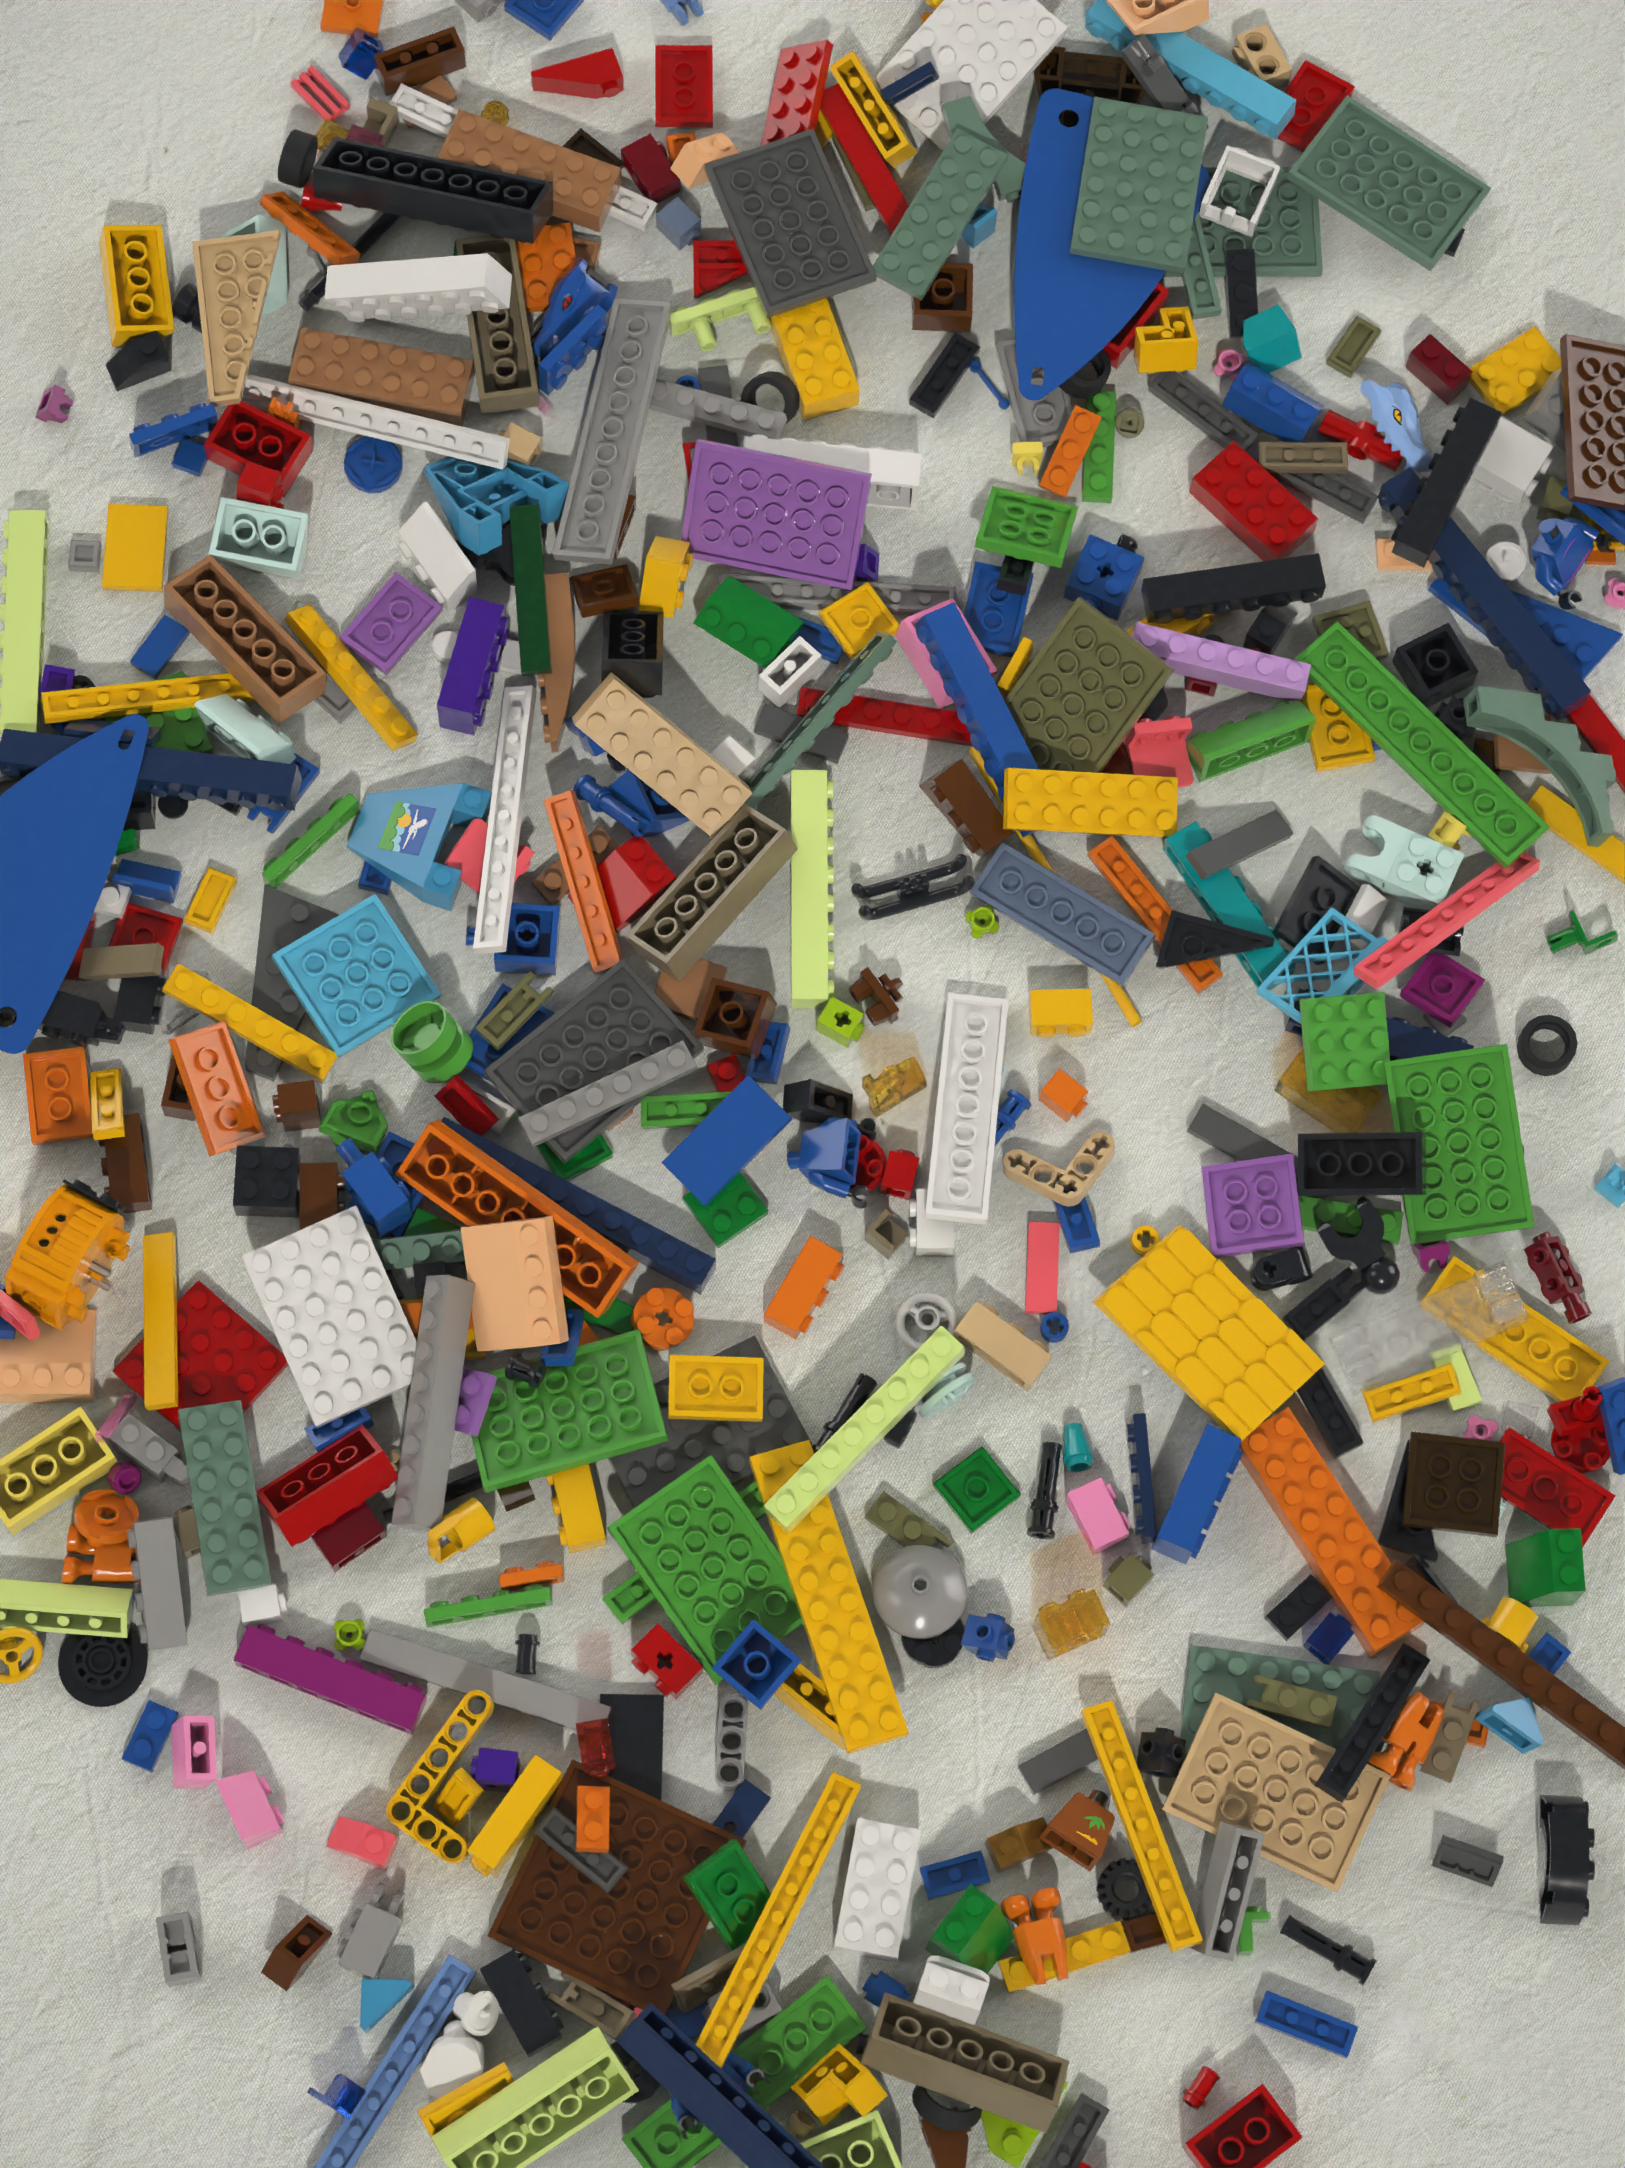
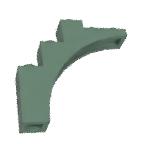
[941,96,1026,203]
[1463,685,1616,847]

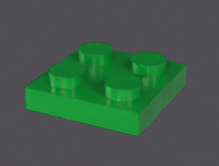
[682,1173,768,1248]

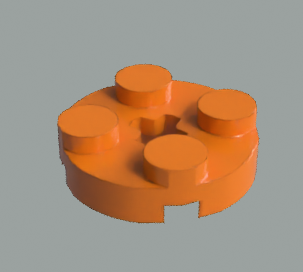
[631,1287,694,1351]
[74,1489,139,1547]

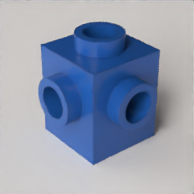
[961,1613,1015,1662]

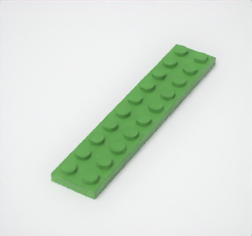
[1295,621,1550,869]

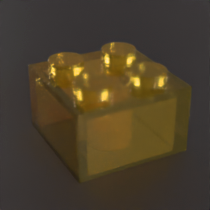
[1032,1588,1111,1661]

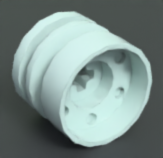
[892,1352,976,1419]

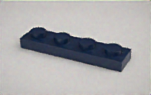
[1126,1413,1157,1543]

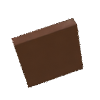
[569,564,640,618]

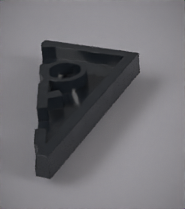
[1156,910,1275,969]
[1378,1440,1438,1563]

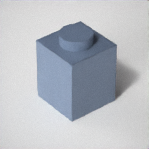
[656,197,701,251]

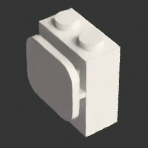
[1472,416,1554,504]
[913,1956,990,2026]

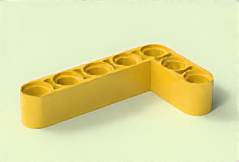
[386,1690,494,1864]

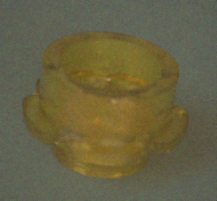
[481,101,509,126]

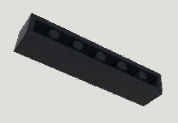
[1391,398,1502,568]
[1141,553,1326,624]

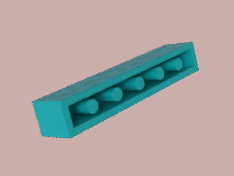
[1163,821,1296,990]

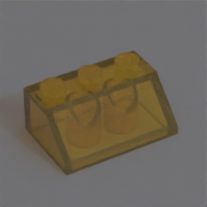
[1274,1048,1385,1133]

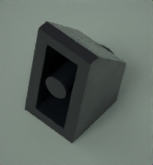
[105,331,171,391]
[1242,605,1298,655]
[783,1079,853,1123]

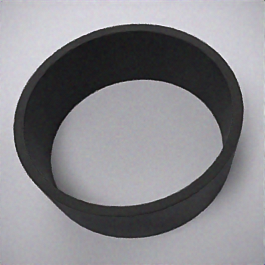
[912,2085,982,2131]

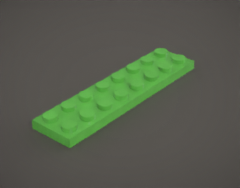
[621,1975,868,2168]

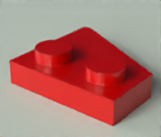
[693,240,748,298]

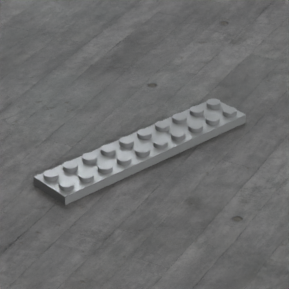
[553,298,673,565]

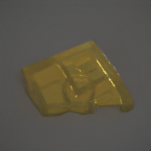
[862,1057,927,1118]

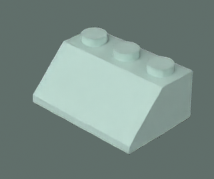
[221,214,288,314]
[209,497,309,579]
[194,694,296,764]

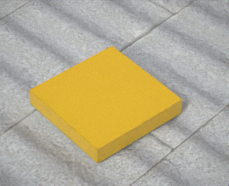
[819,582,900,661]

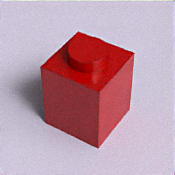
[880,1149,920,1200]

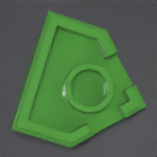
[319,1090,388,1154]

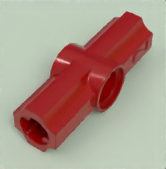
[1317,409,1404,472]

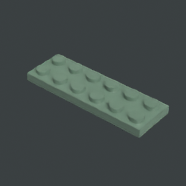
[873,128,1008,301]
[177,1400,271,1596]

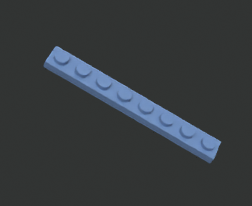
[314,1955,477,2168]

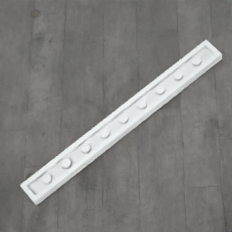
[389,84,658,232]
[241,374,510,470]
[473,685,537,954]

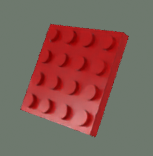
[113,1280,288,1433]

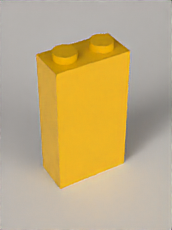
[467,1754,563,1877]

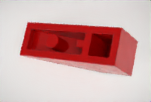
[530,48,624,99]

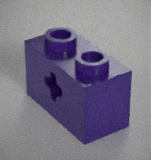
[470,1747,521,1793]

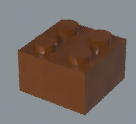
[912,263,973,332]
[693,977,777,1060]

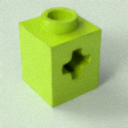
[816,996,865,1048]

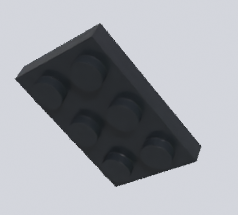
[1272,856,1360,965]

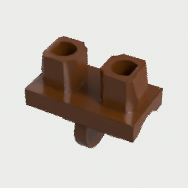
[849,967,903,1026]

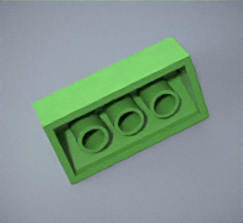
[1186,700,1316,782]

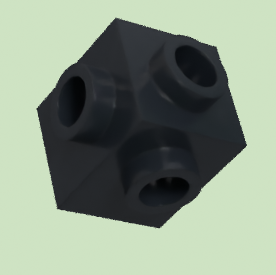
[1435,695,1476,741]
[1136,1727,1186,1778]

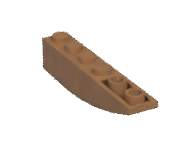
[537,572,575,753]

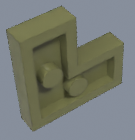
[1312,601,1389,660]

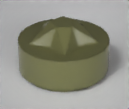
[1115,408,1145,438]

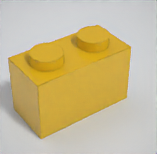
[1028,989,1093,1038]

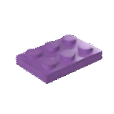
[340,572,443,676]

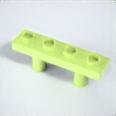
[668,287,772,352]

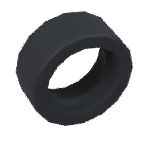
[277,129,318,189]
[1058,349,1111,398]
[741,371,800,424]
[1517,1015,1578,1076]

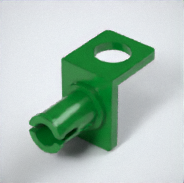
[1546,910,1618,955]

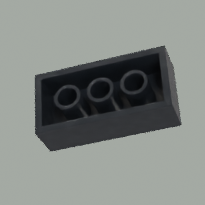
[601,611,664,698]
[1298,1132,1427,1196]

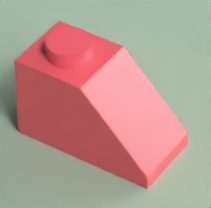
[326,1816,398,1871]

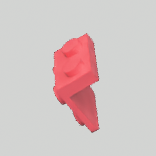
[1125,715,1194,788]
[444,818,535,894]

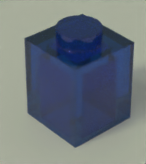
[1303,1612,1355,1665]

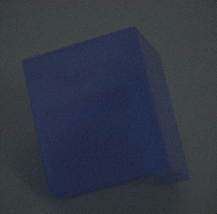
[339,27,384,80]
[307,2073,366,2119]

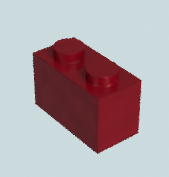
[621,133,680,203]
[1405,334,1473,405]
[311,1501,387,1573]

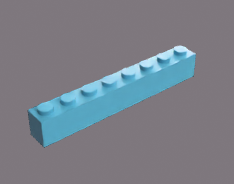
[1085,0,1296,140]

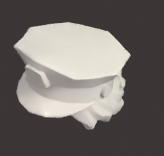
[420,2020,484,2099]

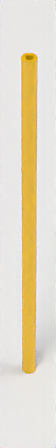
[968,747,1142,1027]

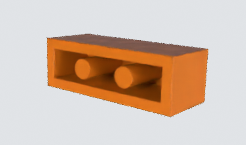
[764,1236,845,1339]

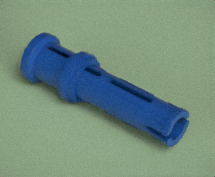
[573,774,650,837]
[994,1089,1032,1147]

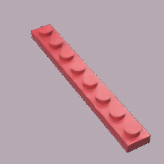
[1354,852,1540,990]

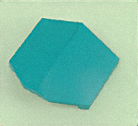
[1242,304,1302,373]

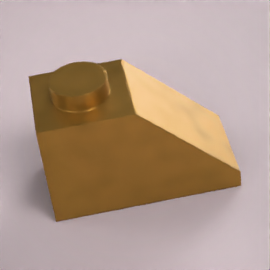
[985,1817,1053,1873]

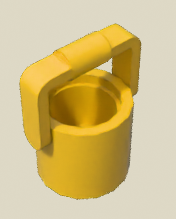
[427,1497,495,1564]
[1482,1597,1538,1653]

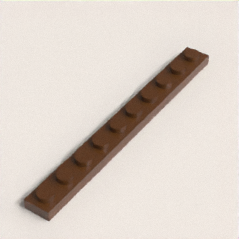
[1377,1560,1625,1770]

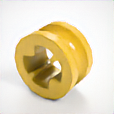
[1131,1225,1159,1256]

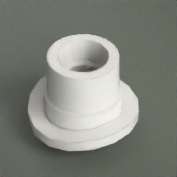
[1485,541,1526,582]
[453,1991,499,2036]

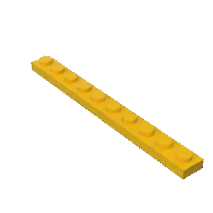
[695,1772,862,2069]

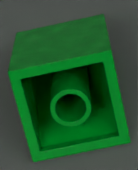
[1505,1528,1586,1607]
[925,1884,1014,1974]

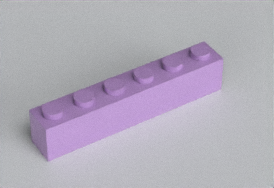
[1131,622,1311,702]

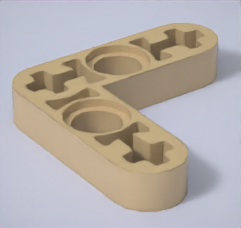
[1003,1132,1115,1207]

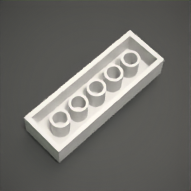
[324,253,512,323]
[743,435,922,511]

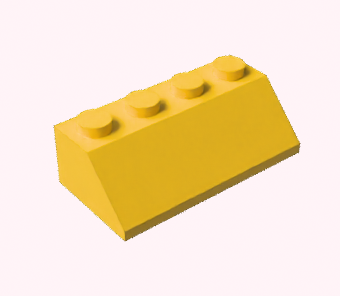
[99,225,175,347]

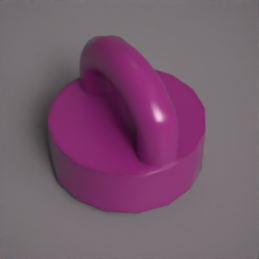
[107,1461,142,1494]

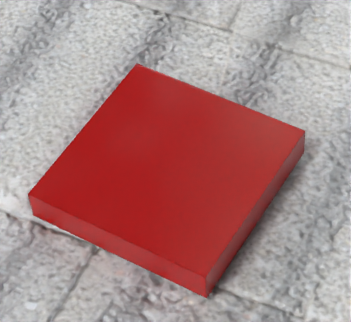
[108,902,183,974]

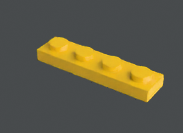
[998,1921,1131,1993]

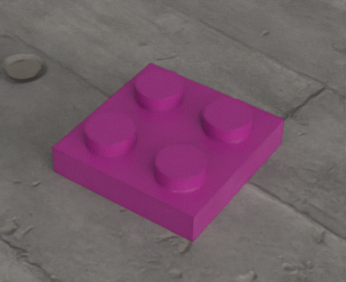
[1400,952,1485,1028]

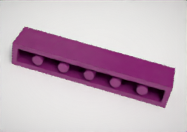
[233,1624,427,1736]

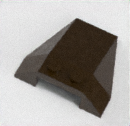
[1034,47,1146,127]

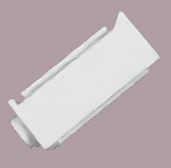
[1199,145,1281,237]

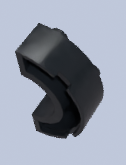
[1540,1795,1595,1925]

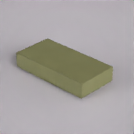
[1326,316,1382,379]

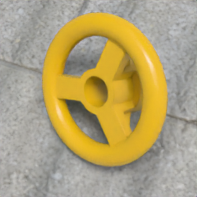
[0,1627,43,1684]

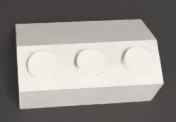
[397,501,478,612]

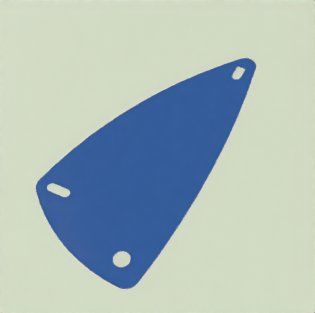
[1014,89,1210,401]
[0,714,149,1054]

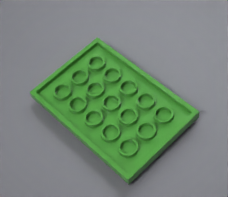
[1384,1044,1534,1245]
[471,1329,668,1493]
[606,1455,803,1685]

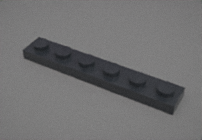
[1315,1643,1430,1803]

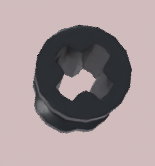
[505,1352,546,1389]

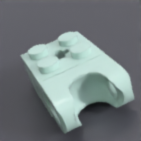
[1344,815,1465,910]

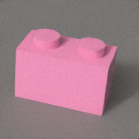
[1065,1477,1131,1555]
[171,1716,217,1789]

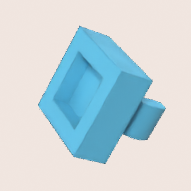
[1594,1164,1625,1208]

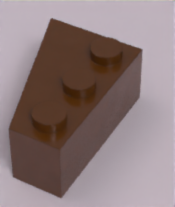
[919,759,1014,856]

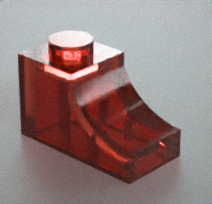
[575,1718,615,1777]

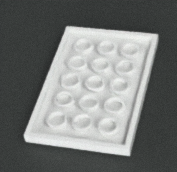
[874,0,1069,151]
[241,1206,417,1428]

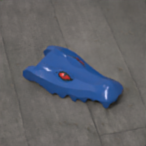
[531,258,618,360]

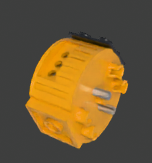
[4,1179,130,1331]

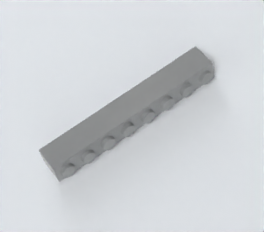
[391,1275,475,1531]

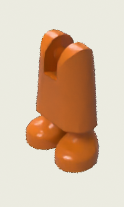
[62,1524,139,1584]
[1367,1692,1444,1791]
[1000,1888,1069,1985]

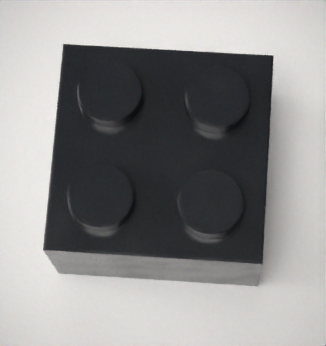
[1392,622,1479,708]
[233,1146,302,1218]

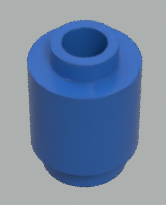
[862,1970,912,2008]

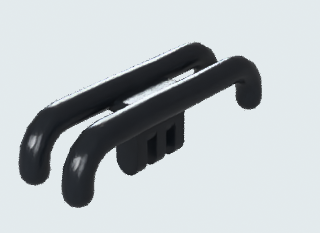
[851,854,974,920]

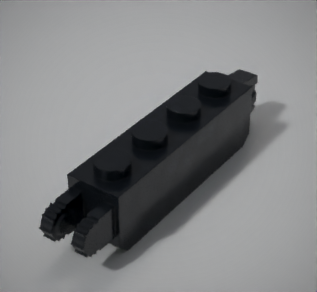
[0,990,125,1047]

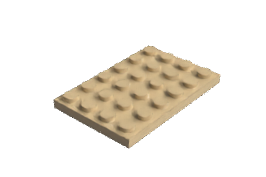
[1162,1692,1391,1893]

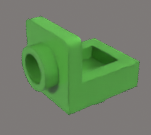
[1236,1906,1271,1955]

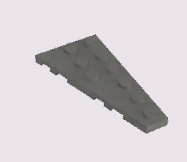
[245,885,340,1082]

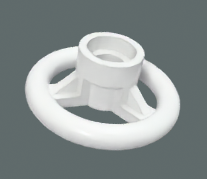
[896,1293,958,1351]

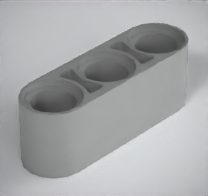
[715,1694,748,1791]

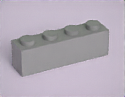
[127,1517,187,1650]
[1189,1821,1265,1961]

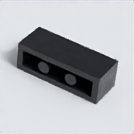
[480,1949,564,2058]

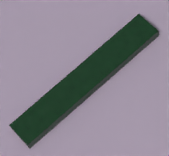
[509,504,552,676]

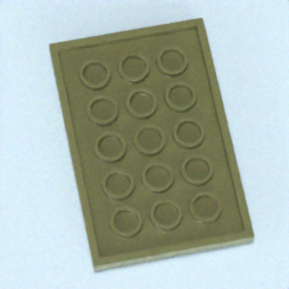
[1004,597,1175,773]

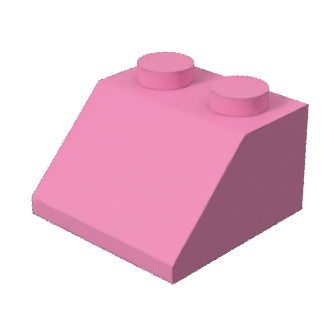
[216,1770,285,1849]

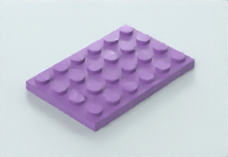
[681,439,872,590]

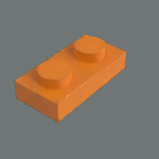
[499,1561,564,1592]
[575,1786,610,1853]

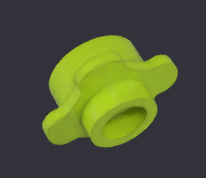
[965,905,999,939]
[333,1619,365,1651]

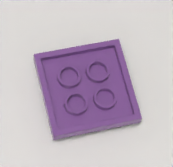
[1202,1153,1305,1258]

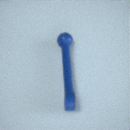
[970,360,1010,409]

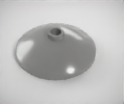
[872,1545,967,1639]

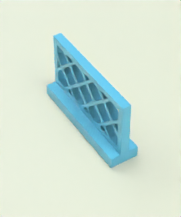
[1257,907,1389,1025]

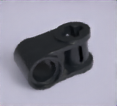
[1250,1246,1313,1291]

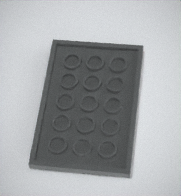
[705,129,877,318]
[484,959,704,1164]
[608,1335,812,1508]

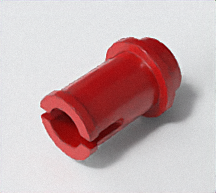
[1182,2066,1220,2110]

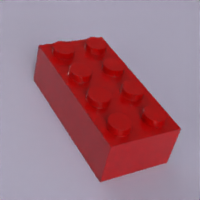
[1189,440,1318,561]
[256,1424,398,1547]

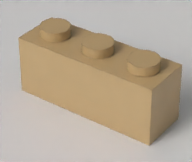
[953,1301,1052,1392]

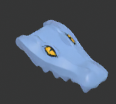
[1361,380,1432,473]

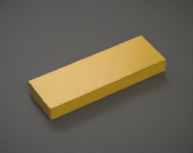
[90,1068,125,1141]
[1362,1363,1462,1423]

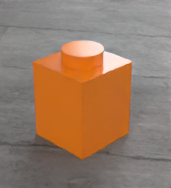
[1038,1069,1088,1122]

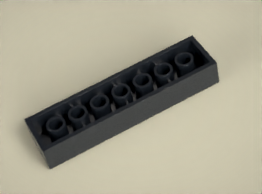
[313,137,553,244]

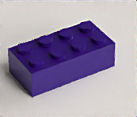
[437,597,510,736]

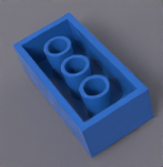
[1152,1424,1243,1565]

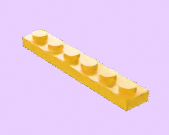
[285,604,418,751]
[162,963,337,1083]

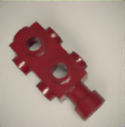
[1524,1231,1592,1324]

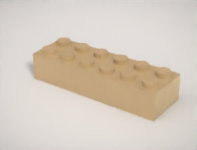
[572,672,752,838]

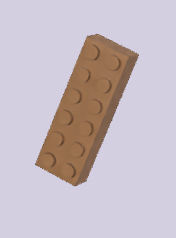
[437,109,621,233]
[288,327,475,427]
[164,555,326,724]

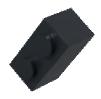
[113,968,168,1034]

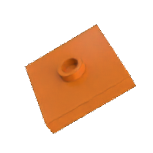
[320,0,384,38]

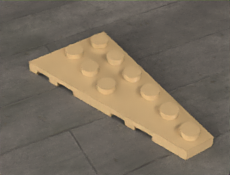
[192,230,281,407]

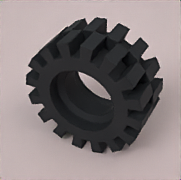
[1096,1858,1152,1920]

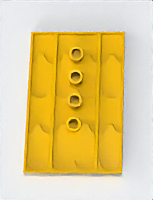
[1092,1225,1325,1441]

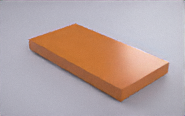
[168,1021,266,1157]

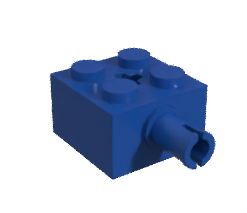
[1064,534,1144,621]
[466,903,561,975]
[336,1138,413,1238]

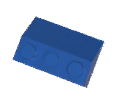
[1222,362,1324,442]

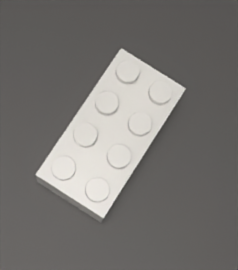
[833,1818,921,1963]

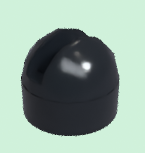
[1116,533,1138,554]

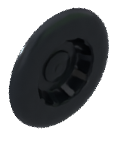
[58,1627,147,1707]

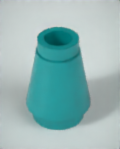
[1063,1423,1094,1472]

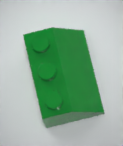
[693,575,805,669]

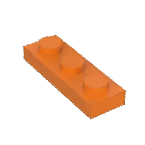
[1038,405,1102,498]

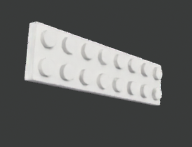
[925,993,1009,1225]

